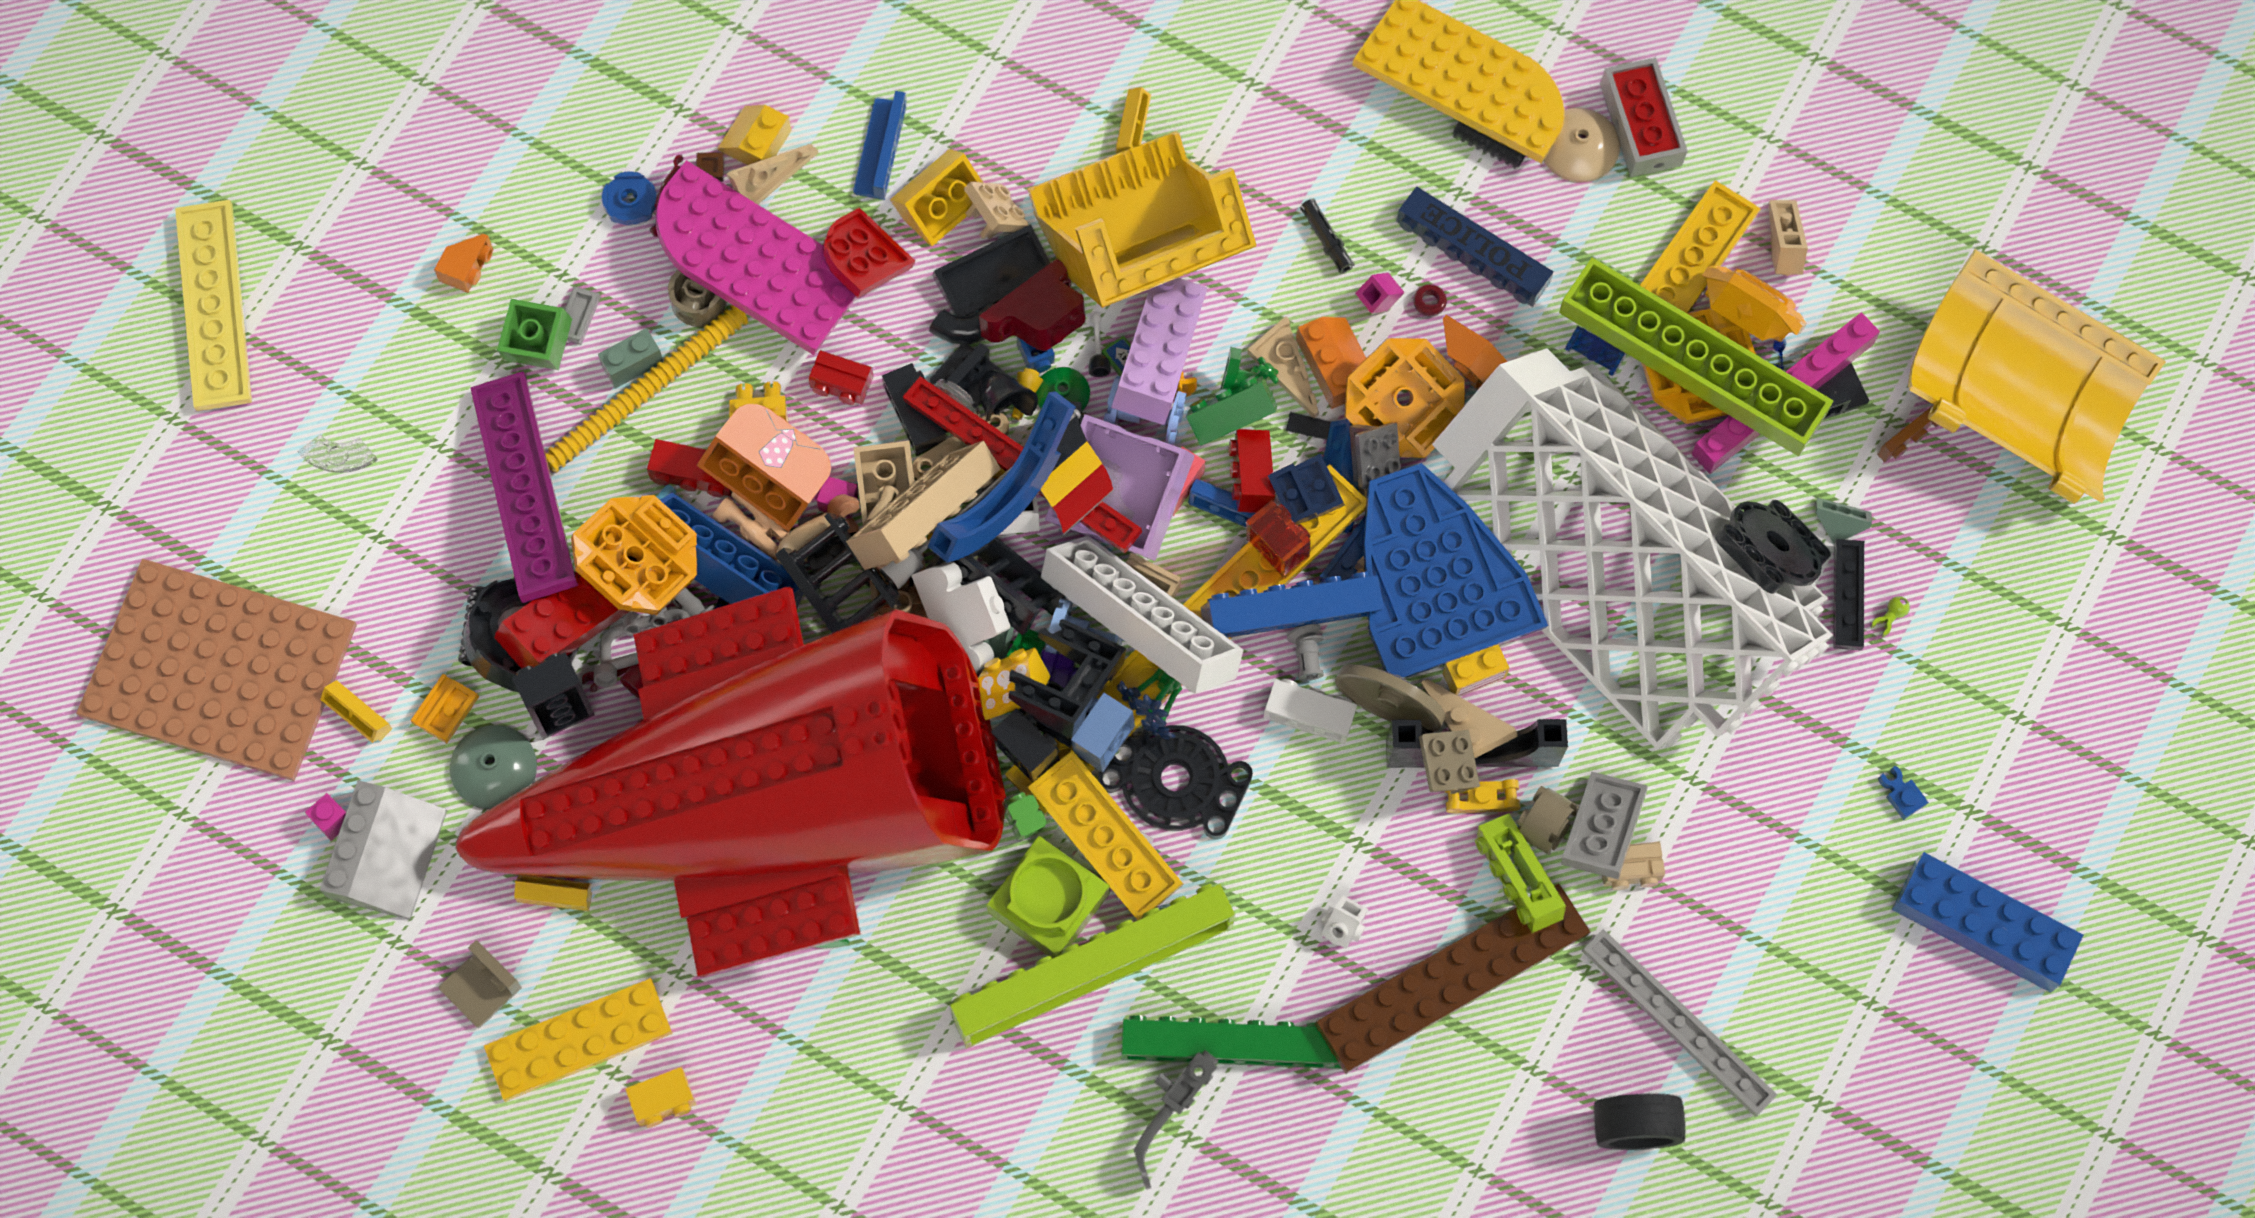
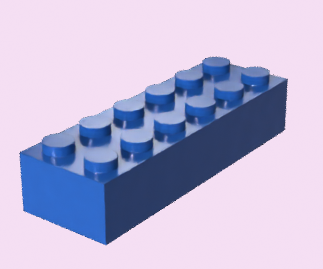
[660,492,804,609]
[1200,572,1384,638]
[1891,852,2084,993]

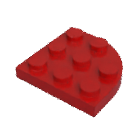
[823,207,916,298]

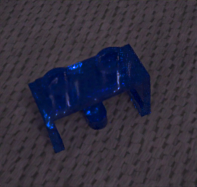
[1564,325,1627,376]

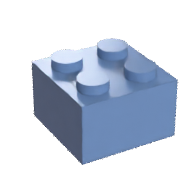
[1071,693,1135,773]

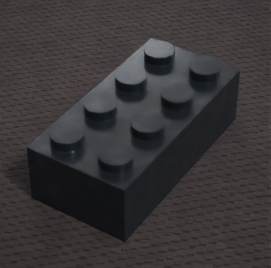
[512,652,595,740]

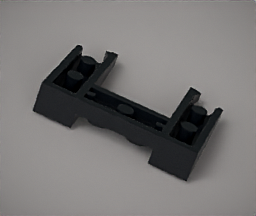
[1008,619,1127,739]

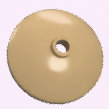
[1543,108,1620,183]

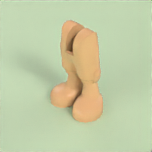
[713,492,789,560]

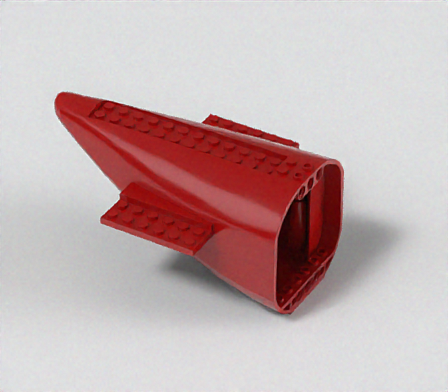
[455,587,1006,977]

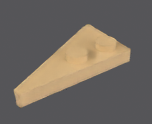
[727,144,819,204]
[1247,316,1319,418]
[1421,679,1517,758]

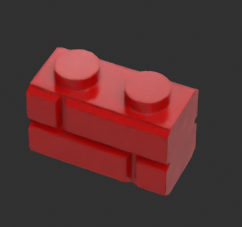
[809,350,874,405]

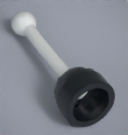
[1088,314,1111,377]

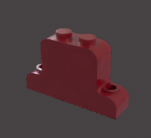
[979,259,1086,350]

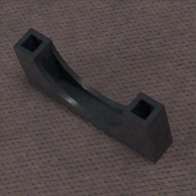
[1386,719,1568,768]

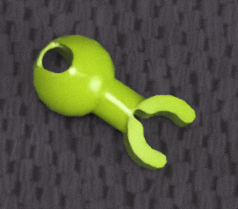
[1870,596,1910,638]

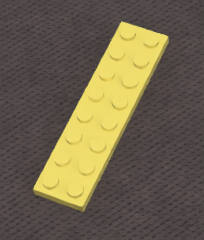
[175,200,252,411]

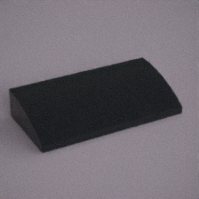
[932,224,1051,317]

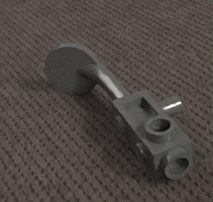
[1134,1050,1218,1190]

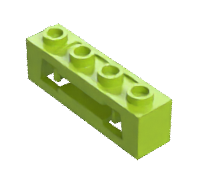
[1475,813,1566,933]

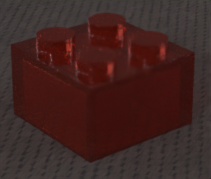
[1246,500,1311,579]

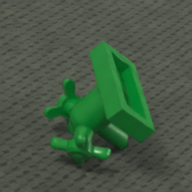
[1220,347,1279,395]

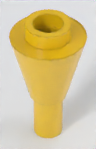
[1011,368,1043,420]

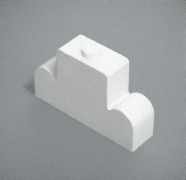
[911,562,1010,673]

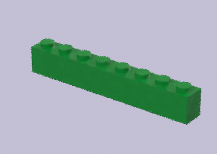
[1121,1015,1358,1070]

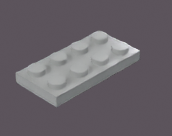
[1561,772,1648,880]

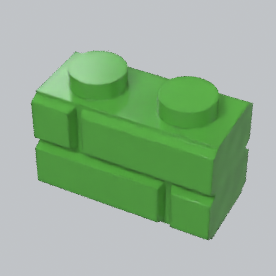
[1005,792,1047,841]

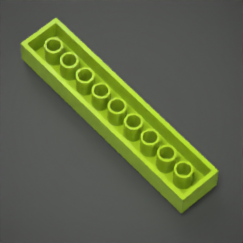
[1559,257,1833,457]

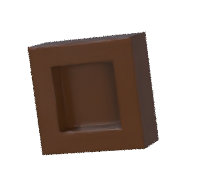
[696,152,725,182]

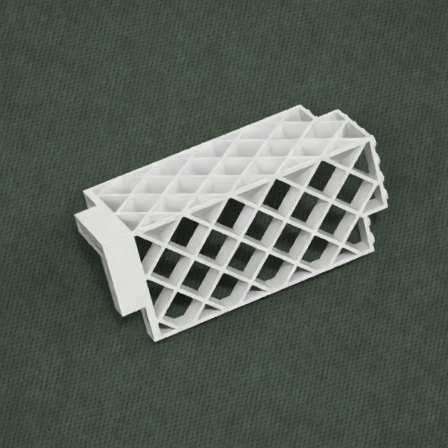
[1432,348,1833,750]

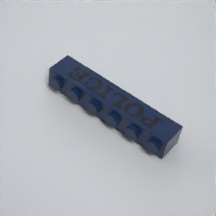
[1396,186,1554,307]

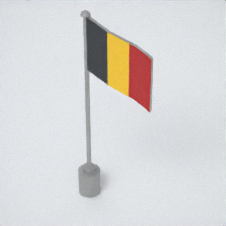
[879,409,1114,590]

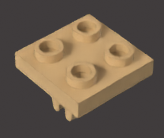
[964,182,1029,239]

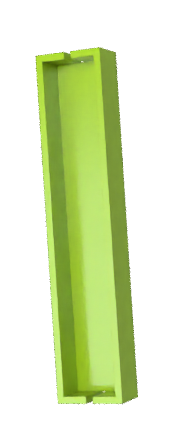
[950,884,1235,1049]

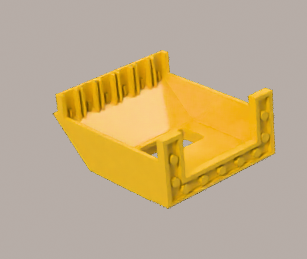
[1027,131,1257,308]

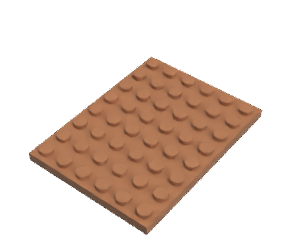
[76,558,357,781]

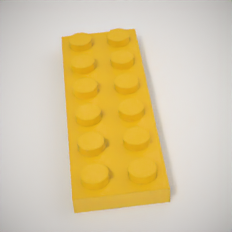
[1640,180,1761,313]
[1028,750,1184,921]
[483,978,673,1102]

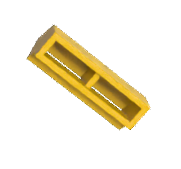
[1116,87,1151,154]
[320,680,393,743]
[514,875,592,911]

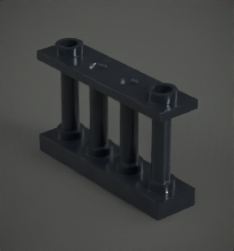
[775,513,902,634]
[936,537,1066,635]

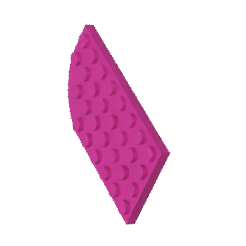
[656,160,857,355]

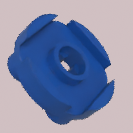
[602,171,657,225]

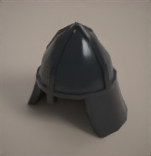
[979,370,1038,422]

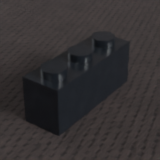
[882,363,948,456]

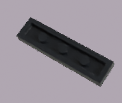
[1833,539,1864,651]

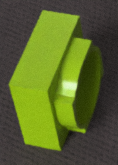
[987,836,1110,959]

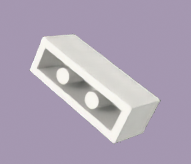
[1263,679,1357,744]

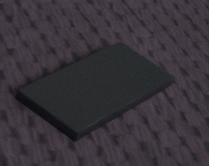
[1286,412,1331,440]

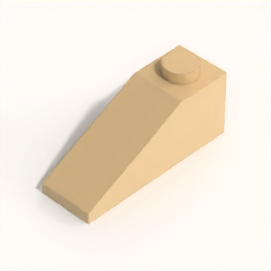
[1769,200,1808,276]

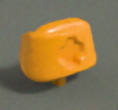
[1174,372,1197,397]

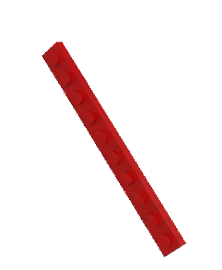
[903,376,1142,553]

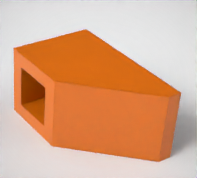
[434,234,493,293]

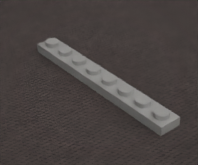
[1582,929,1777,1118]

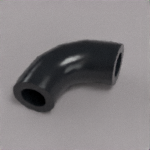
[929,304,992,345]

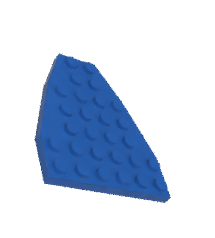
[1363,463,1548,678]

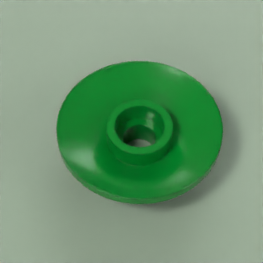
[1036,367,1090,412]

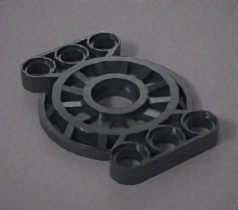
[1715,500,1831,594]
[1098,725,1253,840]

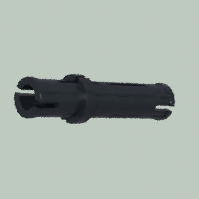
[1300,198,1355,274]

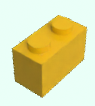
[625,1066,697,1128]

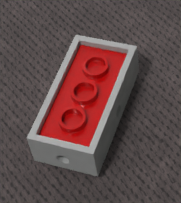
[1600,57,1688,177]

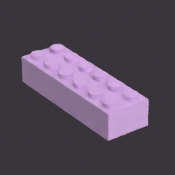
[1111,278,1208,425]

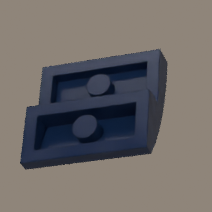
[1268,454,1345,526]

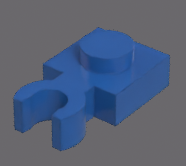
[1878,766,1929,821]

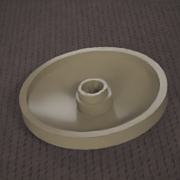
[1335,664,1446,732]

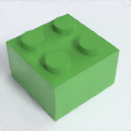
[497,299,572,370]

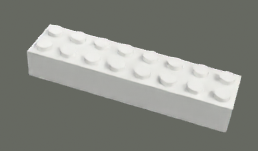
[1041,536,1243,694]

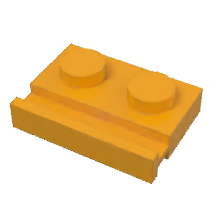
[410,674,479,744]

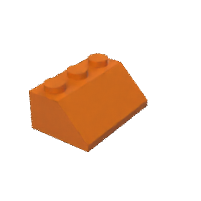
[1443,315,1508,390]
[1296,316,1366,410]

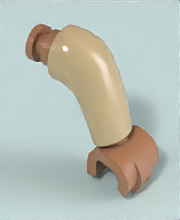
[777,494,860,565]

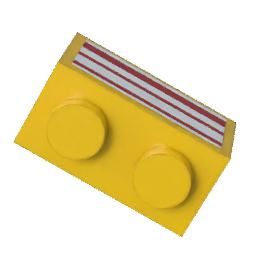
[1442,644,1510,697]

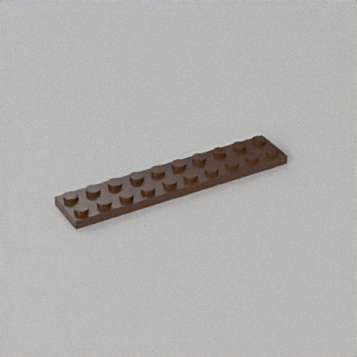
[1315,883,1591,1074]

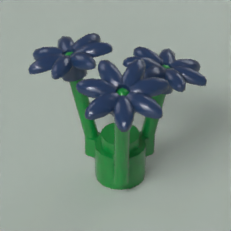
[1117,668,1183,740]

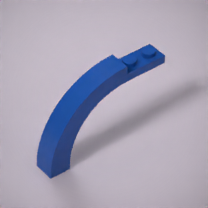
[928,391,1076,563]

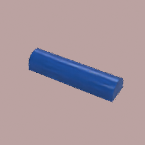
[1188,478,1280,532]

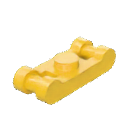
[1445,779,1521,813]

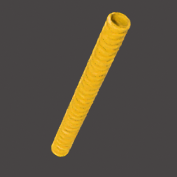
[545,305,749,473]

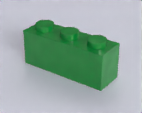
[1186,376,1278,446]

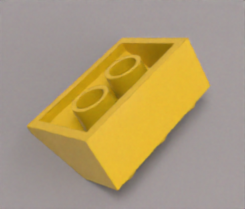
[890,149,983,246]

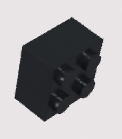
[991,708,1060,783]

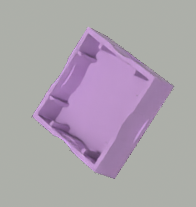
[1045,414,1195,561]

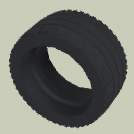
[1594,1093,1686,1150]

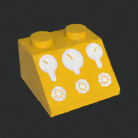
[978,648,1051,720]

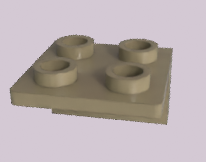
[1419,730,1480,794]
[439,939,522,1028]

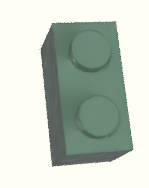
[598,328,663,389]

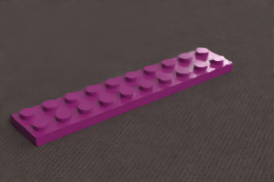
[470,371,578,603]

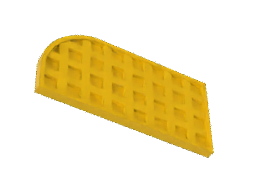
[1352,0,1564,163]

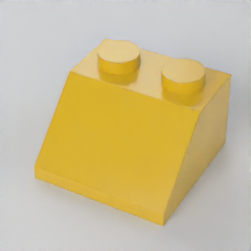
[717,105,791,165]

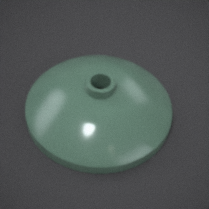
[450,725,537,809]

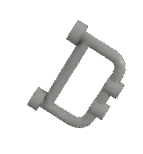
[594,607,690,688]

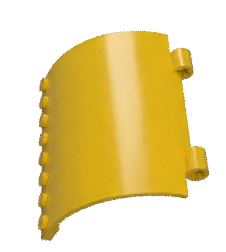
[1908,249,2166,504]

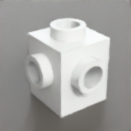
[1321,895,1368,949]

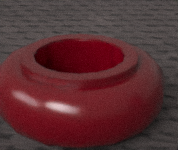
[1413,284,1447,317]

